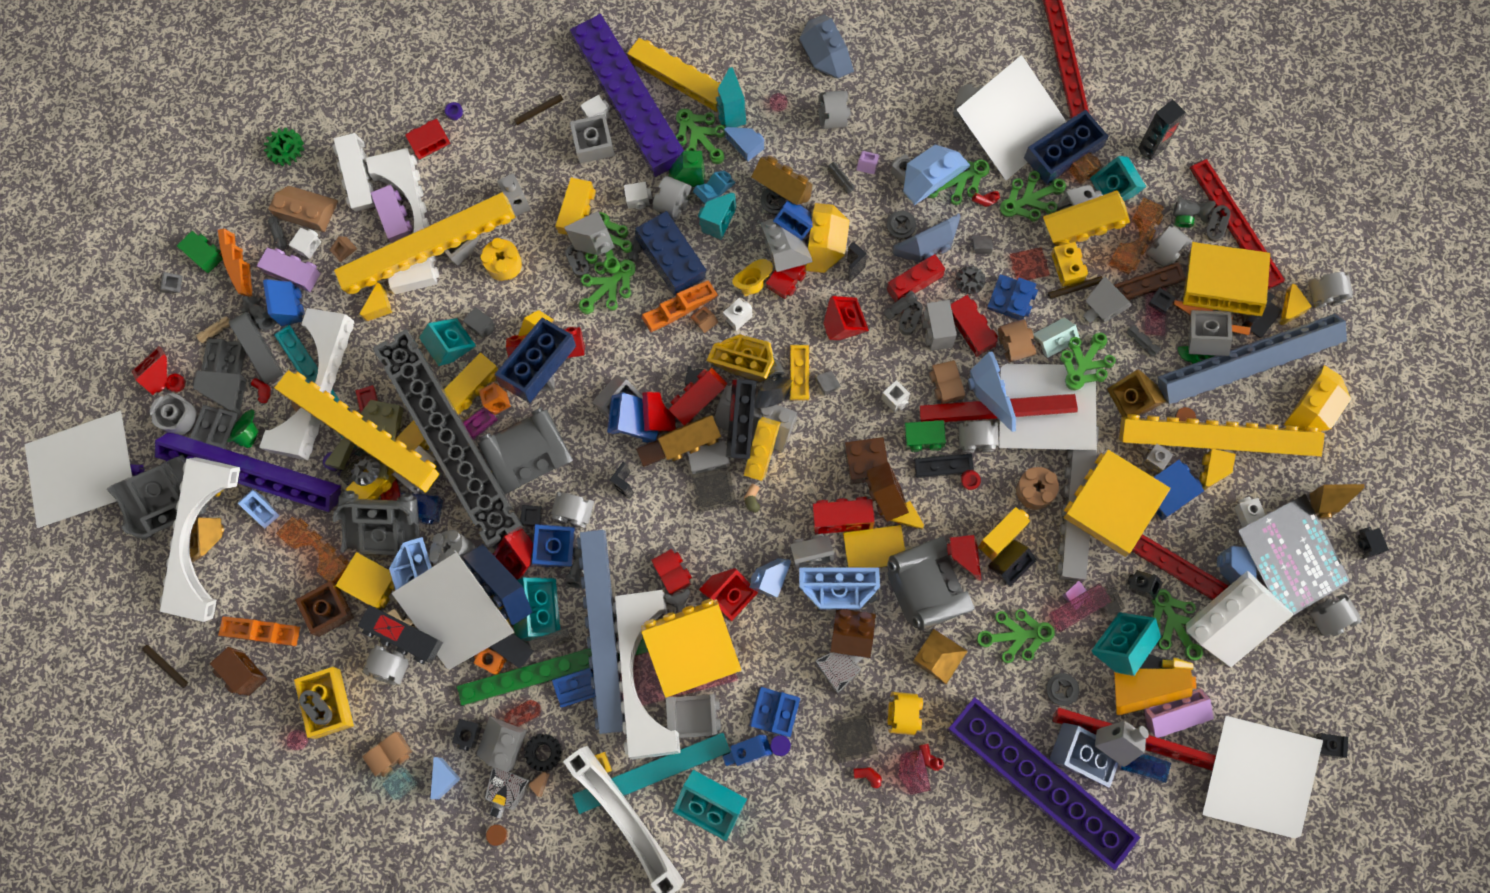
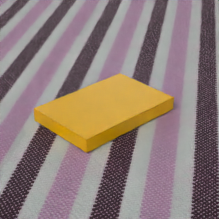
[843,525,905,568]

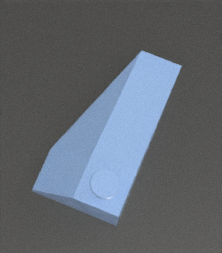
[968,351,1016,432]

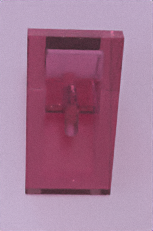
[898,749,931,795]

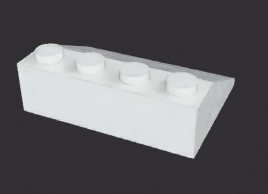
[1186,571,1293,667]

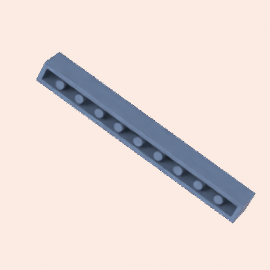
[1158,314,1347,404]
[577,530,625,734]

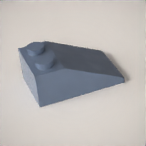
[1049,723,1119,788]

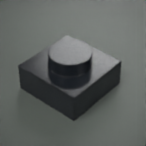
[1148,287,1176,314]
[520,505,543,526]

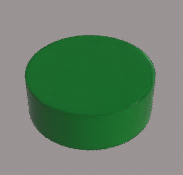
[1175,215,1195,228]

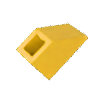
[1199,449,1236,491]

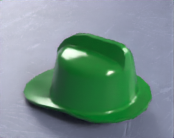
[227,409,258,448]

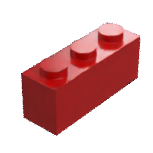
[887,254,945,302]
[950,295,998,357]
[668,367,727,426]

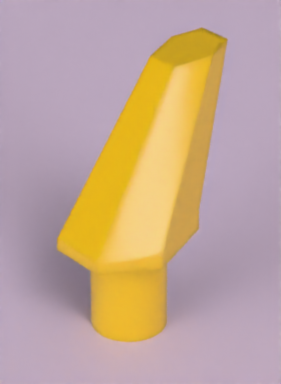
[1162,657,1193,670]

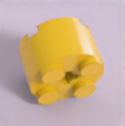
[481,238,522,281]
[887,692,923,735]

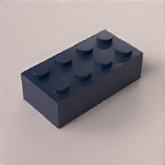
[1024,110,1109,185]
[635,211,706,296]
[495,317,576,404]
[463,544,532,626]

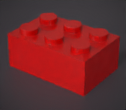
[813,497,875,535]

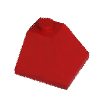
[823,296,869,340]
[131,346,167,395]
[493,529,533,580]
[947,535,982,581]
[699,568,758,621]

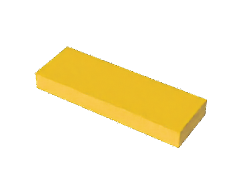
[790,345,809,400]

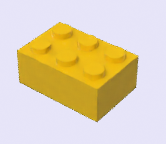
[294,667,354,739]

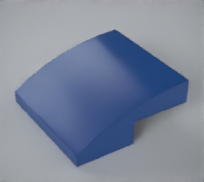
[749,687,800,737]

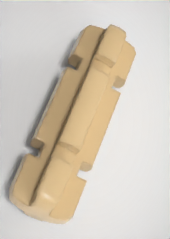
[196,316,230,343]

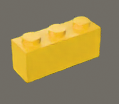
[555,177,596,235]
[743,417,781,481]

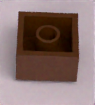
[845,437,888,485]
[866,462,909,522]
[295,581,354,637]
[830,609,876,658]
[210,647,267,696]

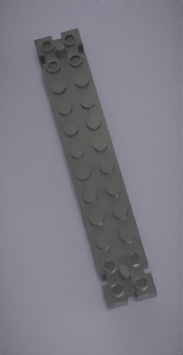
[373,329,524,548]

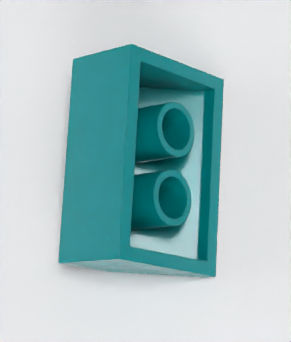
[716,67,746,128]
[514,578,561,641]
[1091,612,1161,676]
[672,770,747,841]

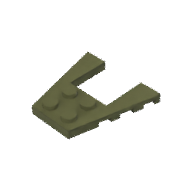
[324,400,404,480]

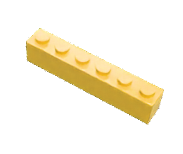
[627,38,721,112]

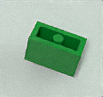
[177,231,223,274]
[904,420,946,452]

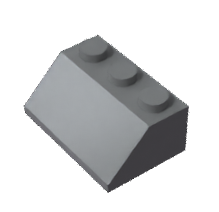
[760,219,813,272]

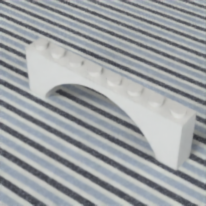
[366,148,439,294]
[259,308,354,460]
[160,458,240,622]
[613,590,680,760]
[563,746,684,893]

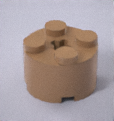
[998,319,1036,362]
[1016,467,1059,510]

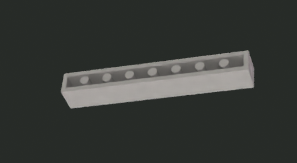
[1056,427,1099,583]

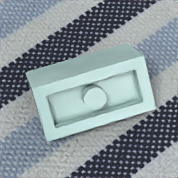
[1034,318,1080,358]

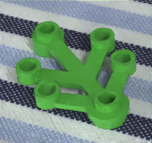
[676,109,725,164]
[927,159,990,205]
[1000,171,1066,222]
[585,212,633,274]
[579,260,636,314]
[1060,333,1116,391]
[1151,589,1203,661]
[977,609,1055,664]

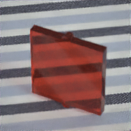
[1010,247,1050,280]

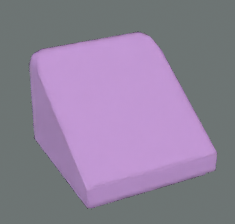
[857,151,879,174]
[1062,581,1091,610]

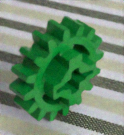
[264,127,304,166]

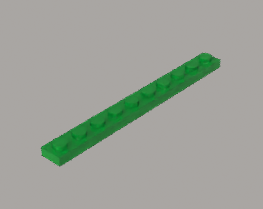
[457,637,649,706]

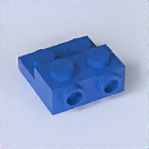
[987,274,1038,320]

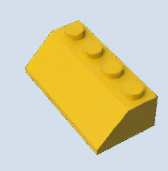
[1043,190,1130,246]

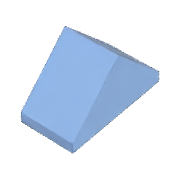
[237,489,279,529]
[431,757,460,799]

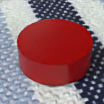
[165,373,186,393]
[961,470,981,490]

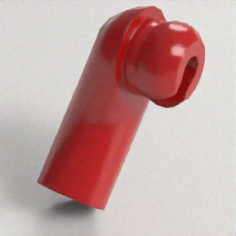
[972,191,1000,207]
[251,378,271,404]
[919,744,944,771]
[853,767,882,788]

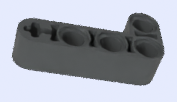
[229,312,284,384]

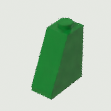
[669,151,705,187]

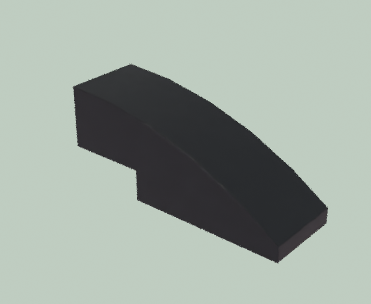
[754,375,793,409]

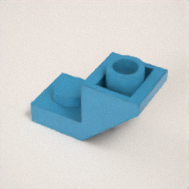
[693,171,736,204]

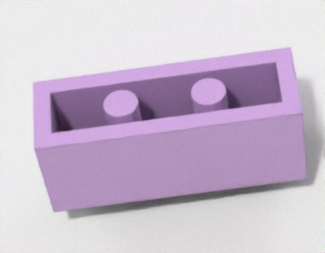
[371,185,414,243]
[257,247,320,292]
[1144,688,1214,738]

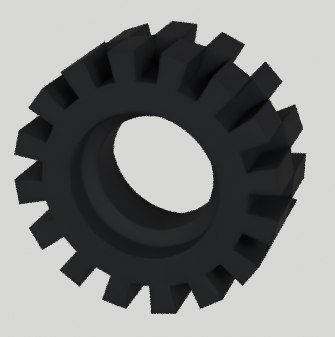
[524,734,562,771]

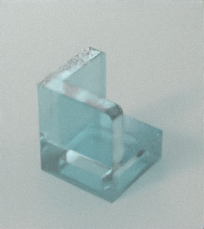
[382,767,418,800]

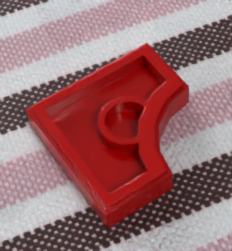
[642,392,676,432]

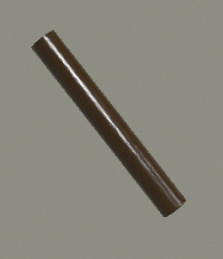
[514,94,564,126]
[1048,276,1103,299]
[142,645,189,688]

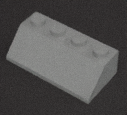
[714,385,797,452]

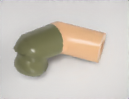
[744,484,760,513]

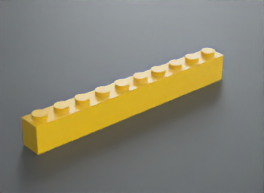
[334,192,516,294]
[345,352,499,500]
[274,370,440,493]
[1119,414,1325,457]

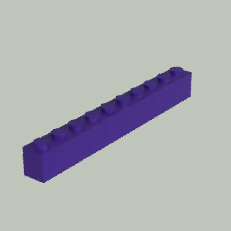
[155,432,341,512]

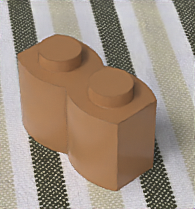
[929,360,965,404]
[362,732,412,777]

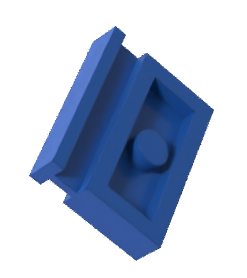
[552,667,596,708]

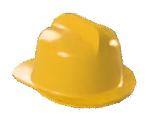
[732,259,773,296]

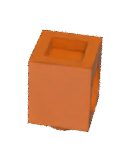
[479,382,511,415]
[474,647,507,675]

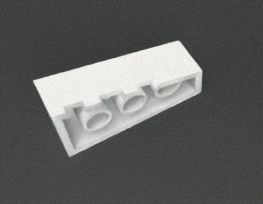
[333,133,376,212]

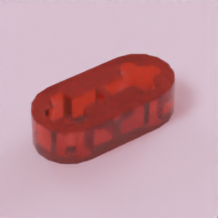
[504,700,541,727]

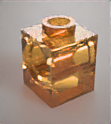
[1069,152,1101,185]

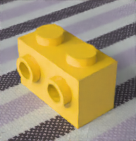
[1051,242,1088,287]

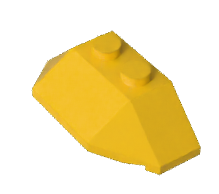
[806,203,850,273]
[706,334,774,382]
[1283,365,1351,432]

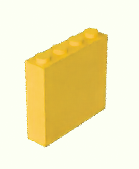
[1183,242,1270,316]
[1063,450,1171,557]
[641,599,742,698]

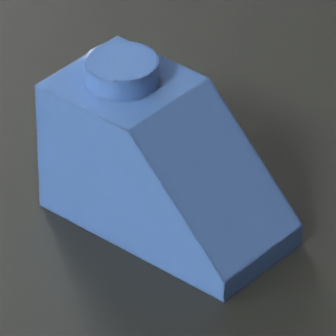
[724,127,764,162]
[749,558,791,598]

